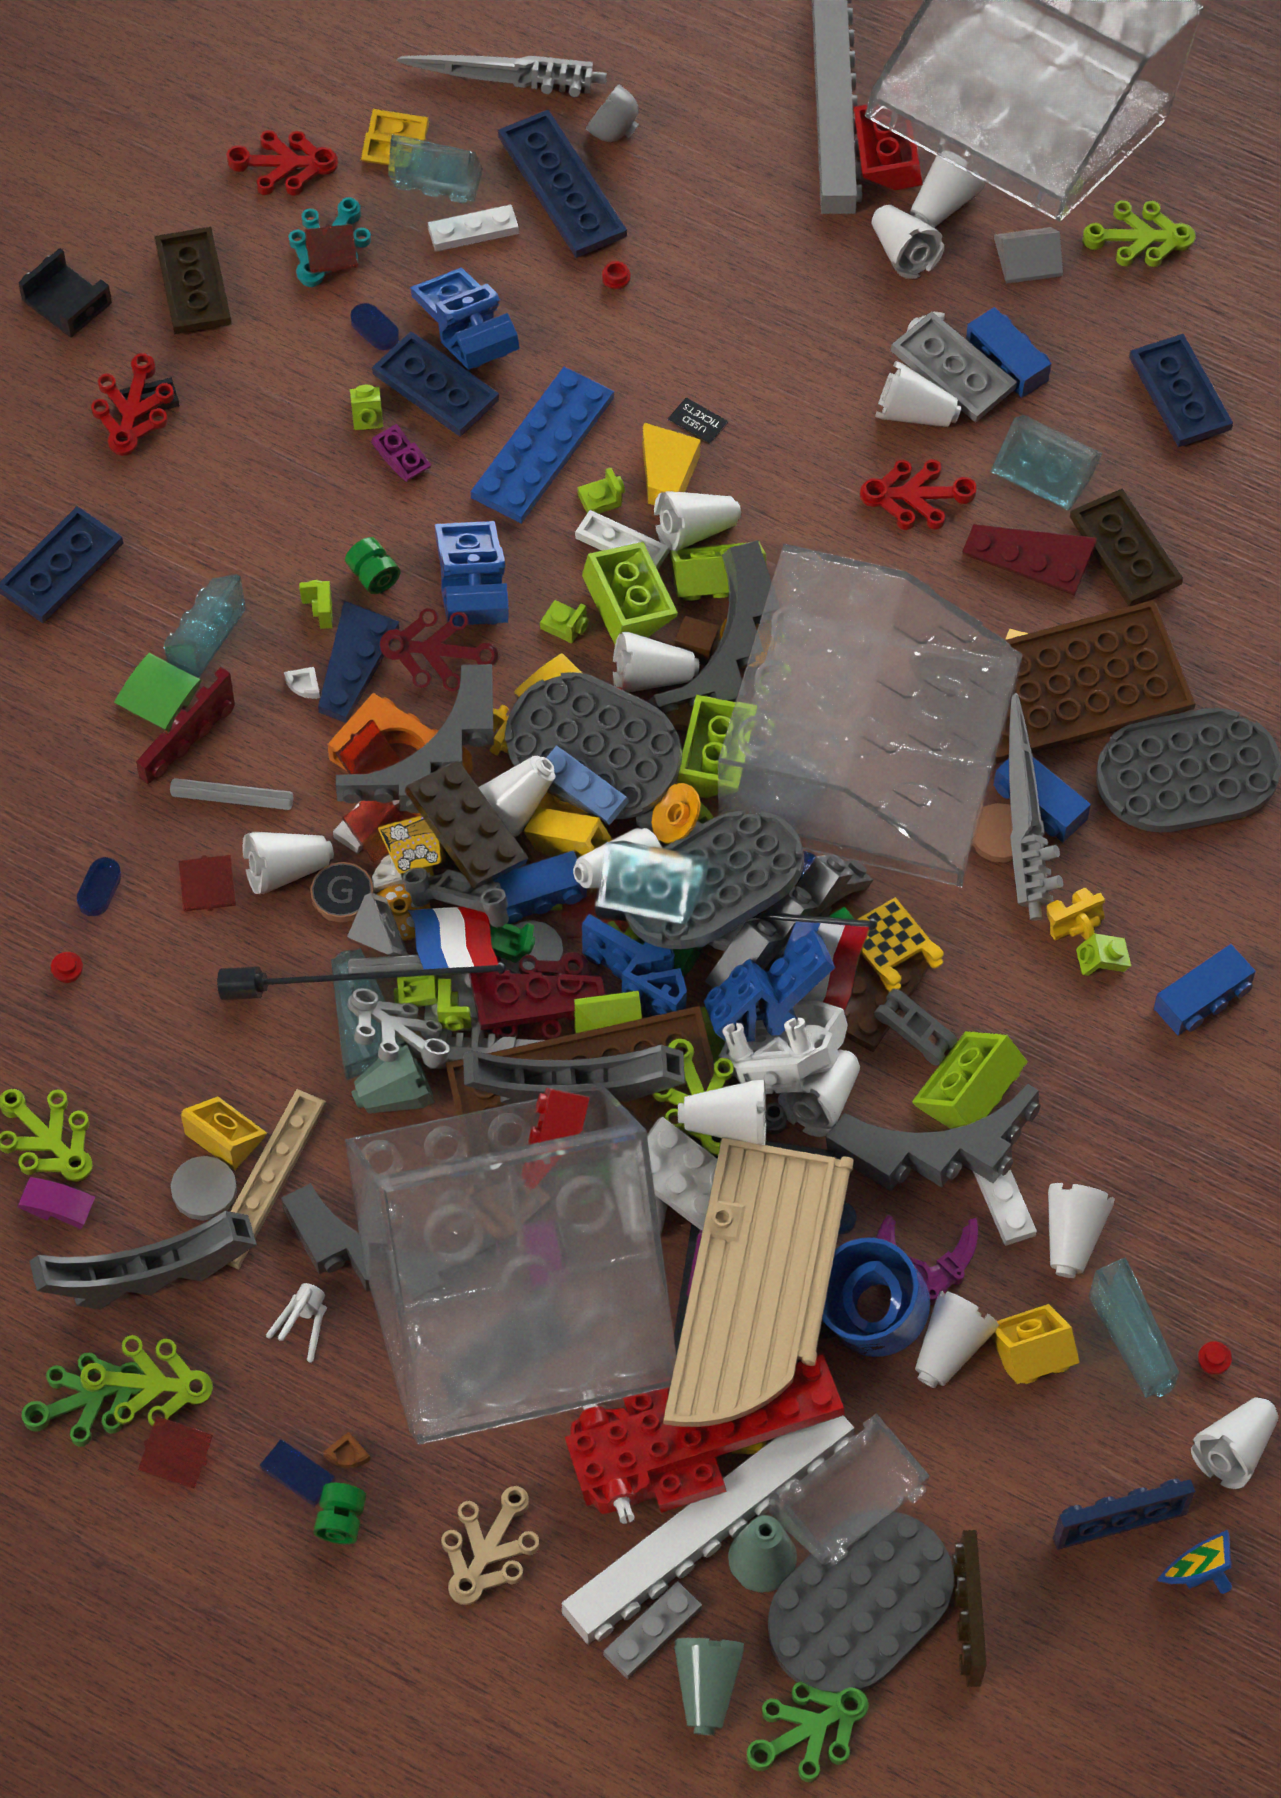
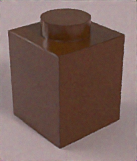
[675,616,720,666]

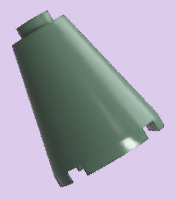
[728,1515,797,1593]
[674,1638,744,1735]

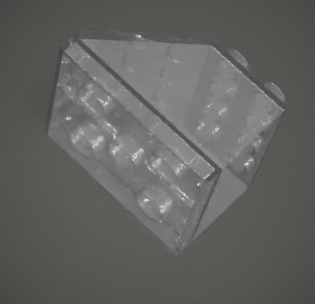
[865,0,1204,222]
[718,543,1023,887]
[345,1085,676,1445]

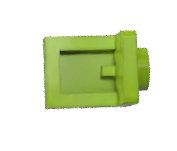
[350,385,383,430]
[1076,933,1131,976]

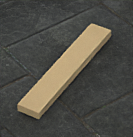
[227,1089,327,1270]

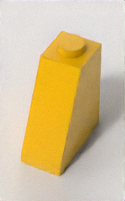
[642,423,701,506]
[524,807,612,859]

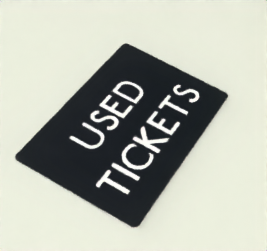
[668,397,728,443]

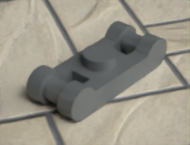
[874,988,957,1066]

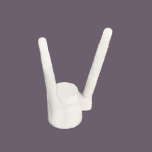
[266,1283,327,1363]

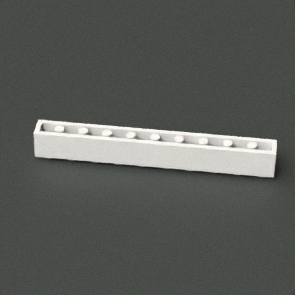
[562,1416,854,1645]

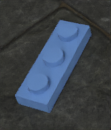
[546,745,629,825]

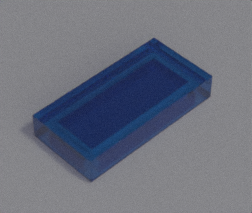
[260,1439,335,1507]

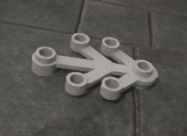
[347,988,450,1068]

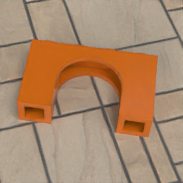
[327,693,473,816]

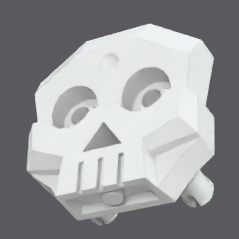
[719,1000,848,1094]

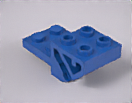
[410,267,520,369]
[435,521,509,626]
[582,914,687,1018]
[704,930,835,1042]

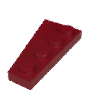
[962,524,1097,596]
[136,666,235,784]
[469,970,606,1030]

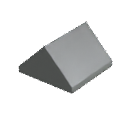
[994,227,1063,284]
[347,893,408,956]

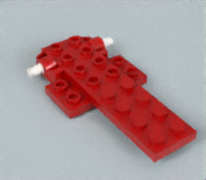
[565,1354,845,1524]

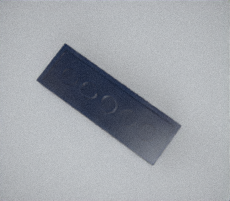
[498,109,627,258]

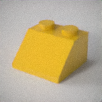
[991,1304,1080,1384]

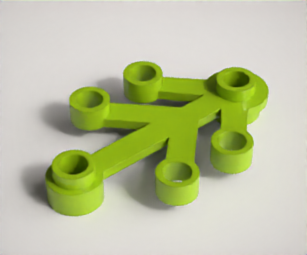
[1082,200,1195,267]
[653,1039,734,1156]
[0,1089,93,1182]
[80,1335,213,1428]

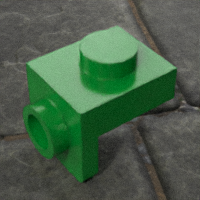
[490,923,535,963]

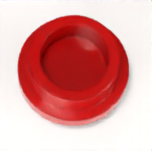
[602,261,631,289]
[51,952,83,983]
[1198,1341,1232,1375]

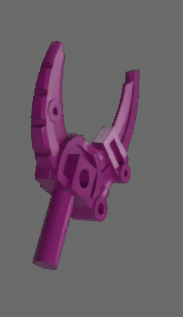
[876,1215,978,1305]

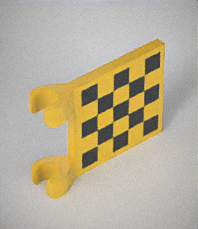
[857,897,944,992]

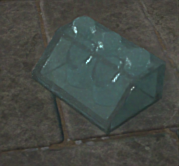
[388,134,483,203]
[991,415,1102,511]
[164,574,246,678]
[597,840,709,924]

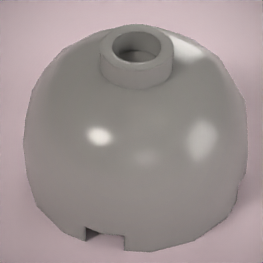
[586,84,639,142]

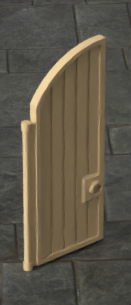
[664,1138,854,1427]

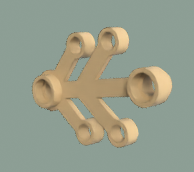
[441,1486,539,1605]

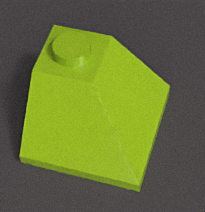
[574,991,642,1033]

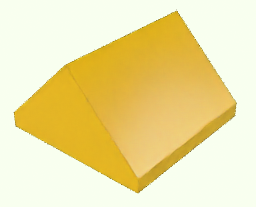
[181,1096,267,1171]

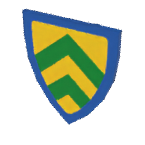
[1157,1530,1232,1594]

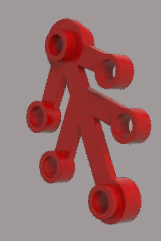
[227,130,338,196]
[91,353,174,456]
[860,459,977,530]

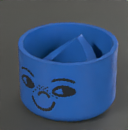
[822,1238,930,1357]

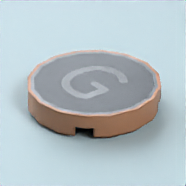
[310,862,374,923]

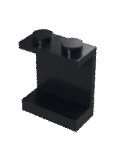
[18,248,112,338]

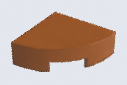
[322,1432,371,1468]

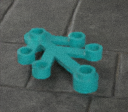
[289,197,371,287]

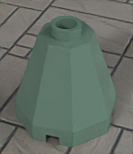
[351,1040,435,1113]

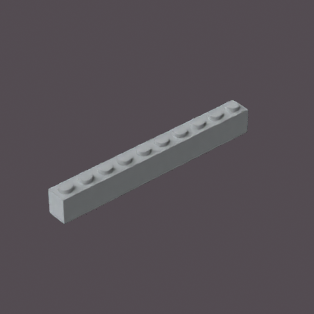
[812,0,862,214]

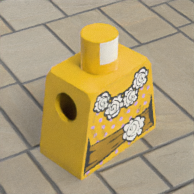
[378,815,445,877]

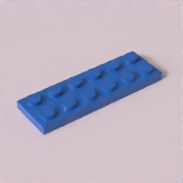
[470,367,614,524]

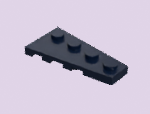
[318,601,400,723]

